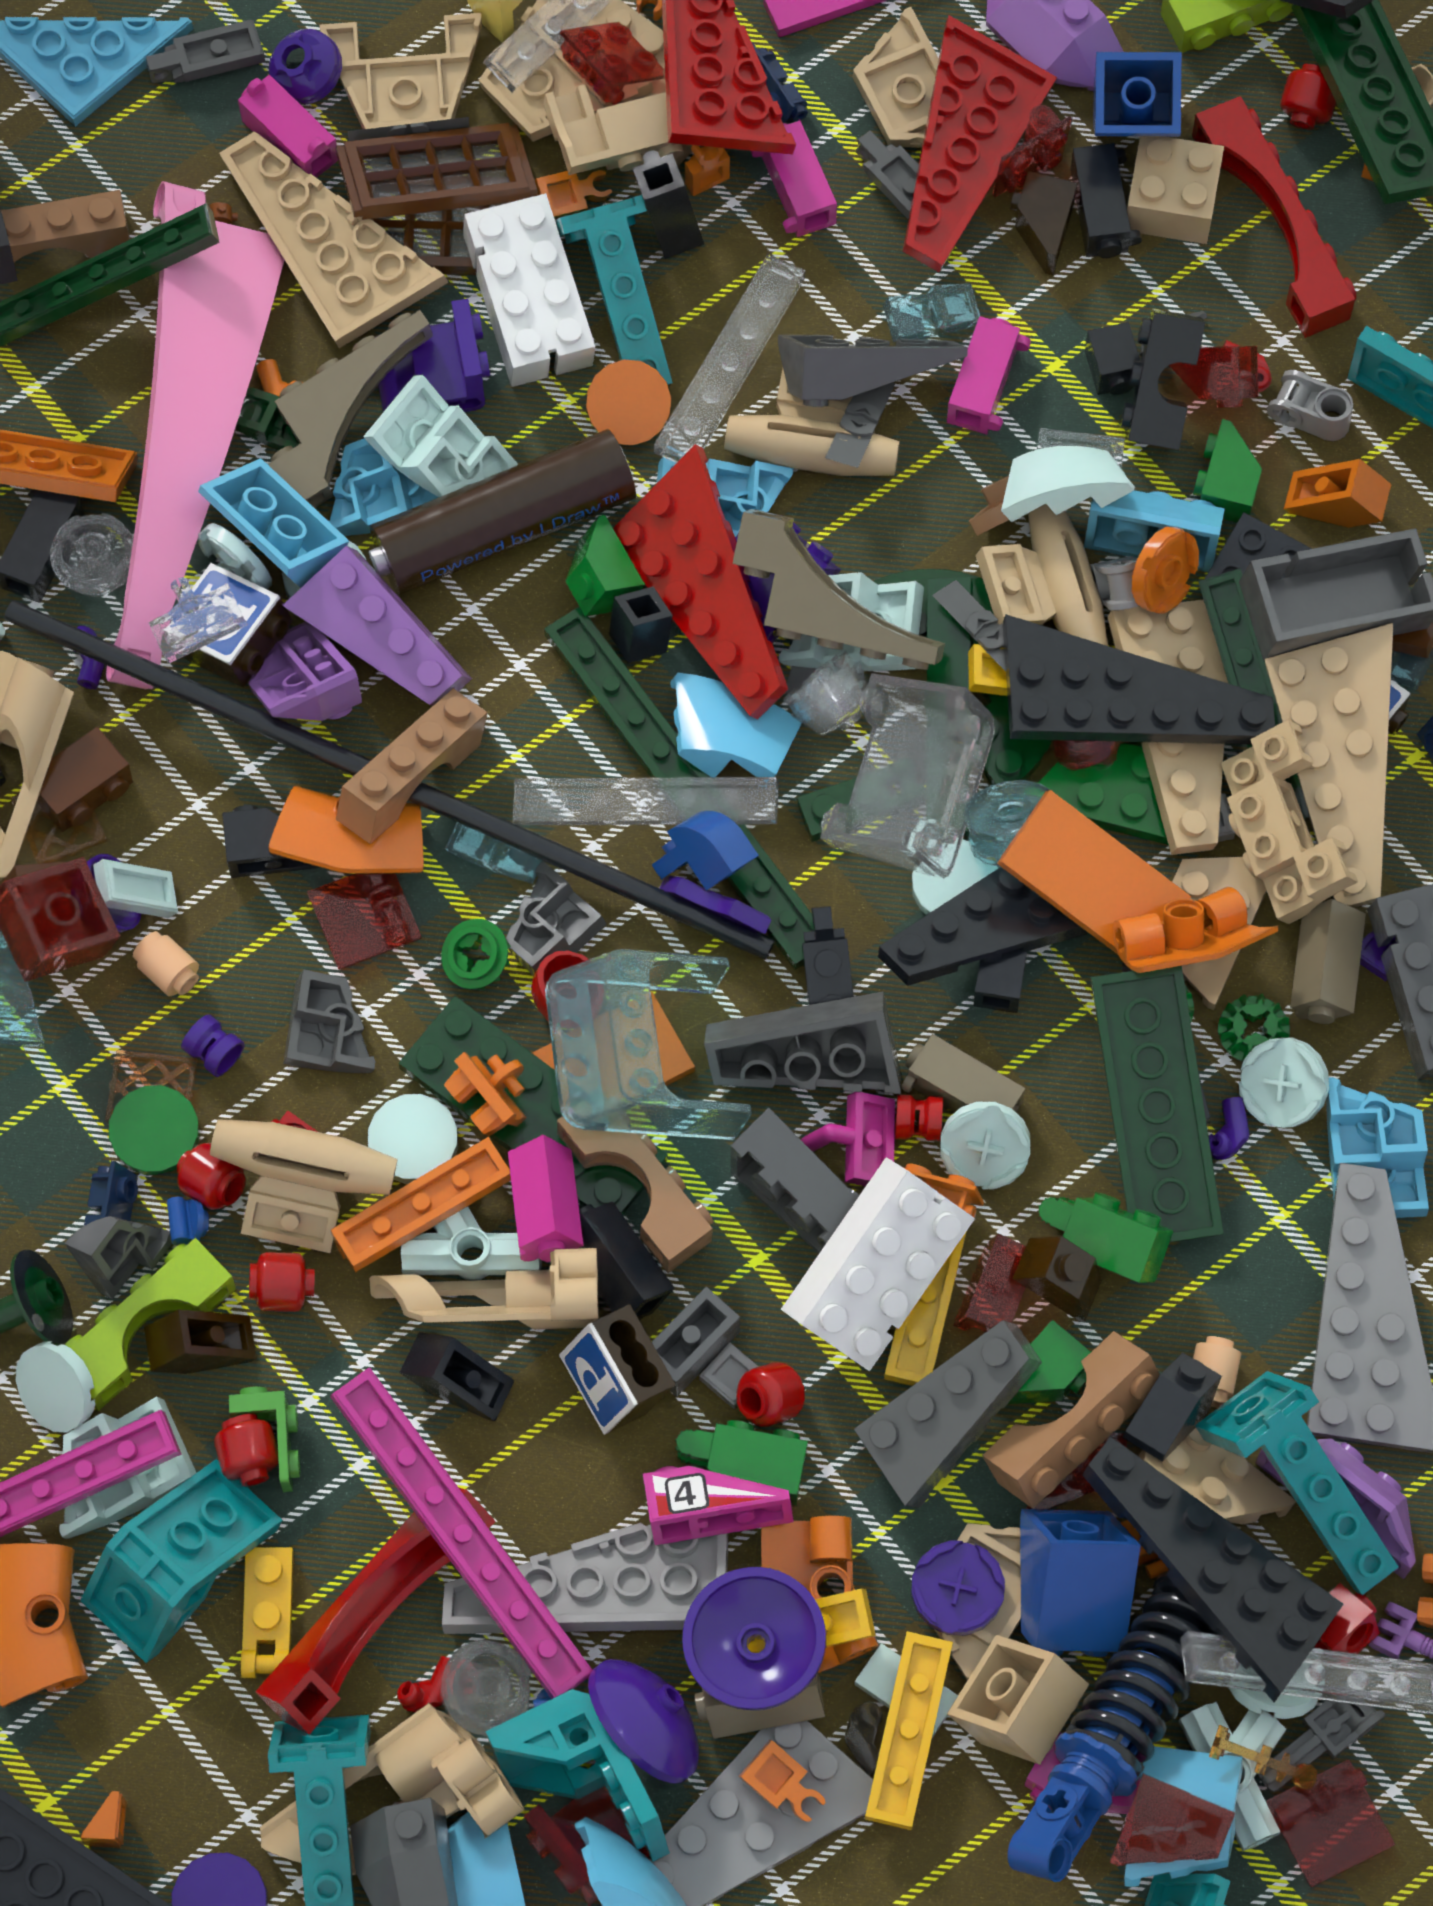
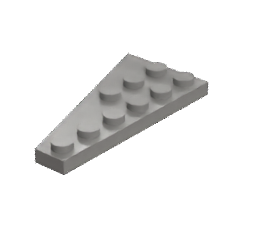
[1307,1163,1433,1453]

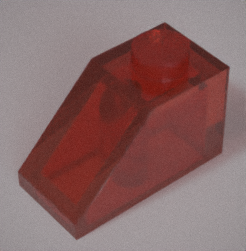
[1169,345,1258,408]

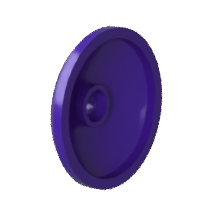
[682,1567,826,1710]
[588,1659,699,1783]

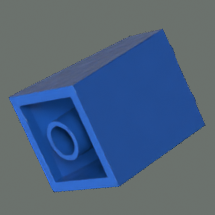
[1093,52,1182,137]
[1020,1509,1141,1657]

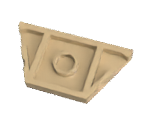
[852,7,939,148]
[1172,857,1267,1011]
[1139,1428,1296,1525]
[934,1523,1021,1681]

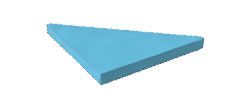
[0,17,193,127]

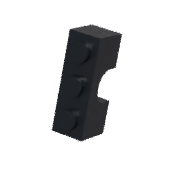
[1120,308,1205,450]

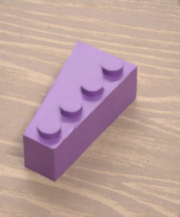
[283,546,472,706]

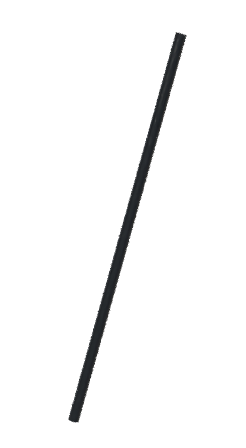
[4,600,775,960]

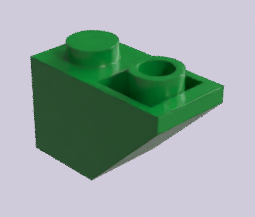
[1193,419,1262,523]

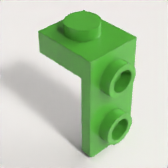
[229,1386,301,1492]

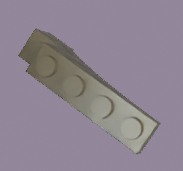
[268,310,433,508]
[732,509,945,670]

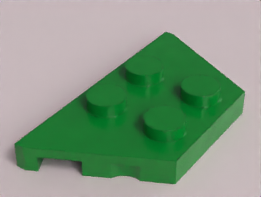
[1023,741,1169,845]

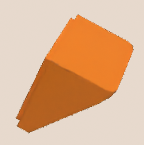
[81,1791,127,1848]

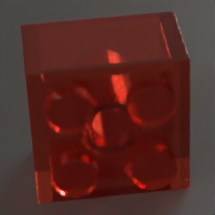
[0,857,121,982]

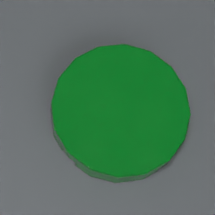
[109,1085,200,1176]

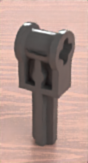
[1257,1678,1387,1792]

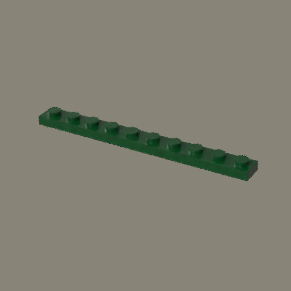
[544,607,814,970]

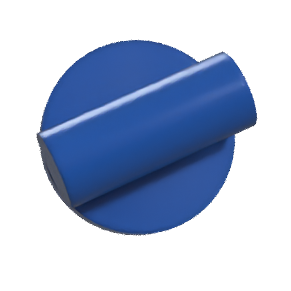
[167,1197,209,1246]

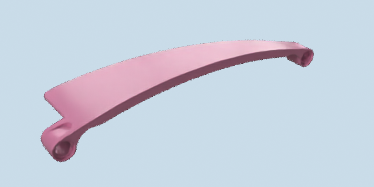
[106,181,284,690]

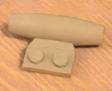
[724,369,900,476]
[976,504,1108,646]
[210,1119,398,1253]

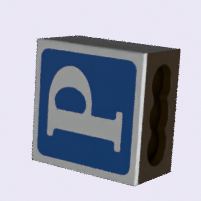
[161,563,293,688]
[559,1304,676,1435]

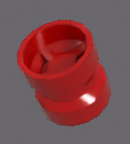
[895,1094,943,1142]

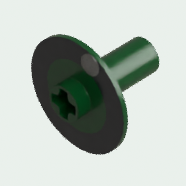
[0,1250,73,1345]

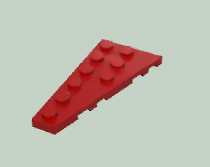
[662,0,796,155]
[902,15,1057,272]
[613,444,788,719]

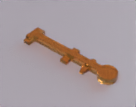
[1209,1725,1317,1789]

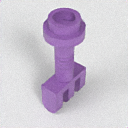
[1368,1602,1433,1660]

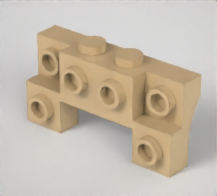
[543,67,689,175]
[1220,720,1358,924]

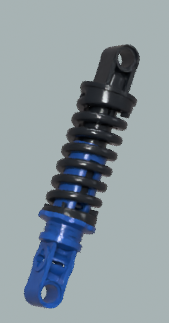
[1008,1571,1225,1882]

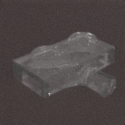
[148,577,248,664]

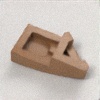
[969,475,1009,536]

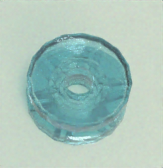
[964,780,1052,867]

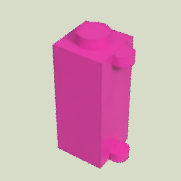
[238,75,338,178]
[750,121,837,237]
[947,316,1031,435]
[508,1134,584,1263]

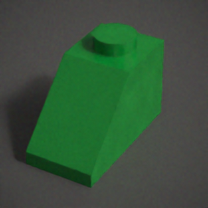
[565,515,645,617]
[1008,1320,1091,1404]

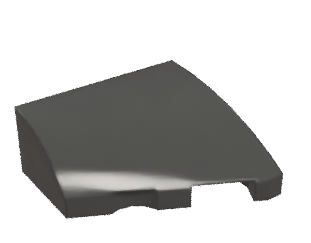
[506,861,607,976]
[283,969,375,1073]
[64,1216,172,1299]

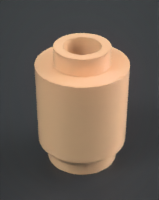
[132,931,199,996]
[1193,1336,1241,1408]

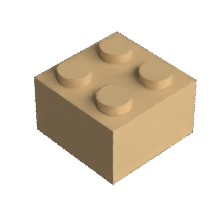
[1127,136,1224,244]
[947,1635,1089,1765]

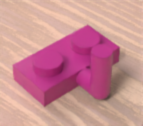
[801,1092,895,1186]

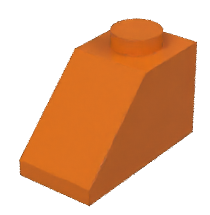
[1284,459,1391,528]

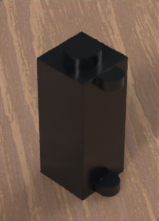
[1070,143,1142,258]
[633,150,704,259]
[0,489,85,603]
[577,1201,675,1321]

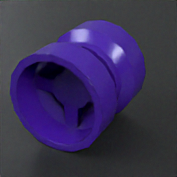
[181,1014,245,1077]

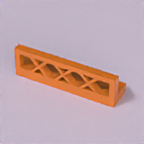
[331,1137,511,1273]

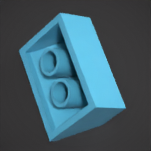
[198,458,349,588]
[1084,490,1225,572]

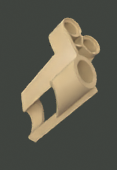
[0,651,74,881]
[369,1248,599,1330]
[260,1703,524,1875]

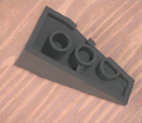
[778,335,968,407]
[350,1797,458,1906]

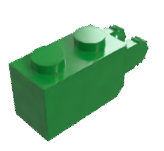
[1038,1192,1173,1283]
[675,1420,808,1506]

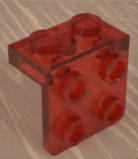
[524,1786,651,1906]

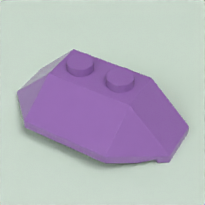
[986,0,1124,91]
[248,622,362,721]
[1255,1438,1416,1579]

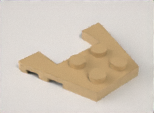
[479,0,654,142]
[319,13,482,129]

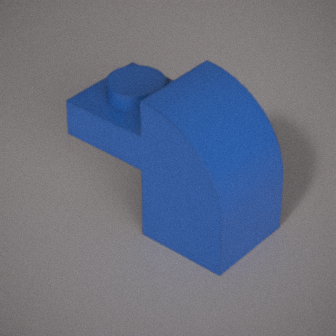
[652,811,759,891]

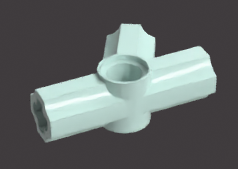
[401,1206,542,1281]
[1178,1702,1286,1852]

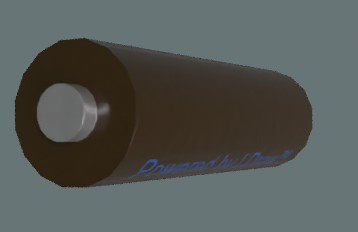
[369,429,636,595]

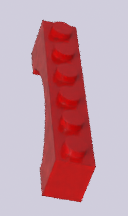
[1192,96,1357,338]
[255,1487,496,1734]

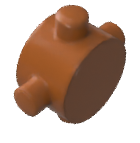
[208,202,238,225]

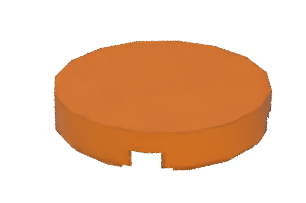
[586,359,671,446]
[1132,527,1199,614]

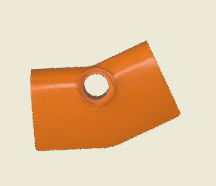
[269,786,424,874]
[1113,887,1278,973]
[761,1516,879,1674]
[0,1543,88,1707]

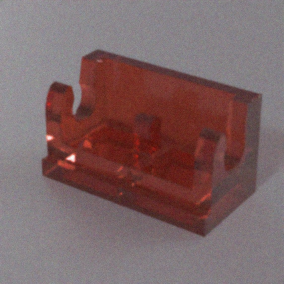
[953,1233,1026,1333]

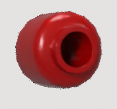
[1280,64,1336,130]
[177,1143,246,1210]
[249,1252,315,1312]
[736,1362,805,1427]
[214,1414,279,1487]

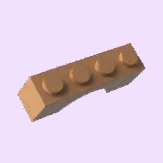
[1,190,130,263]
[336,688,488,844]
[557,1089,714,1273]
[982,1331,1160,1508]

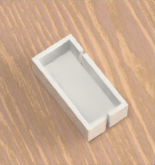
[463,193,596,387]
[781,1157,975,1371]

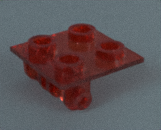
[559,21,665,105]
[992,105,1073,197]
[307,873,422,970]
[1266,1759,1395,1888]

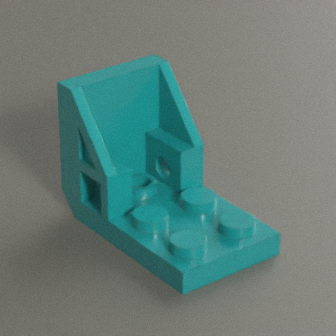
[1347,326,1433,429]
[80,1459,283,1663]
[485,1689,670,1862]

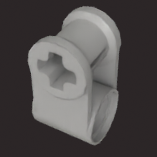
[1267,370,1353,441]
[1090,556,1139,610]

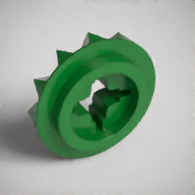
[441,919,511,990]
[1218,994,1290,1062]

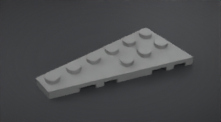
[442,1523,729,1634]
[601,1721,873,1906]

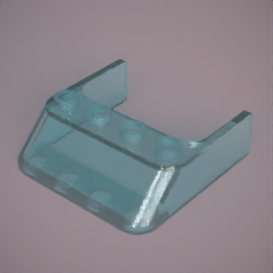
[545,949,752,1140]

